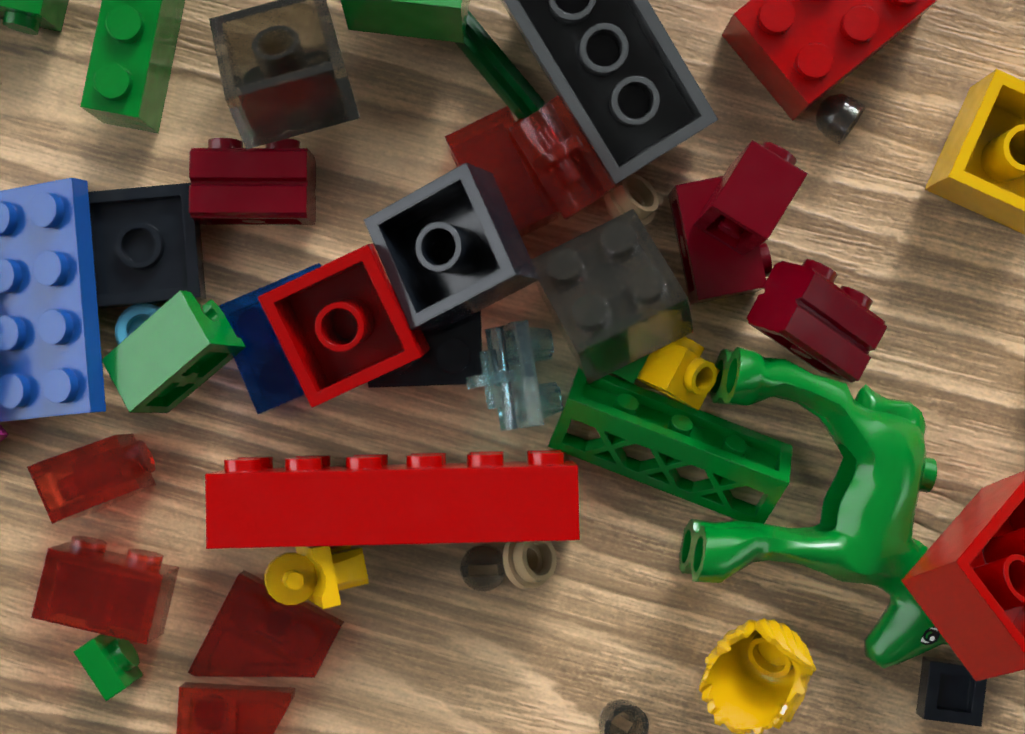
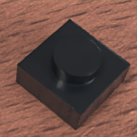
[916,656,987,727]

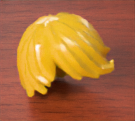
[699,618,817,734]

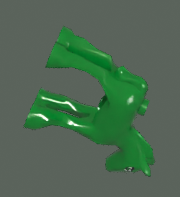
[679,347,948,669]

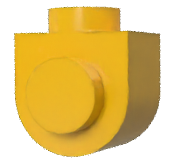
[637,333,720,411]

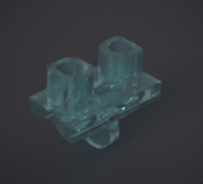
[466,320,563,431]

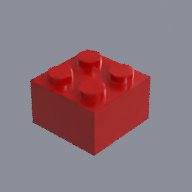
[258,243,430,408]

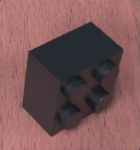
[364,163,540,331]

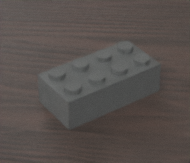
[501,0,718,184]

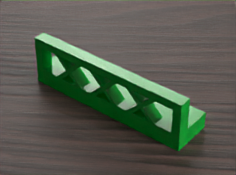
[548,364,793,524]

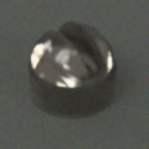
[816,94,866,145]
[460,543,506,591]
[598,699,649,734]

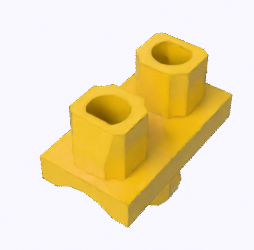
[264,546,369,609]

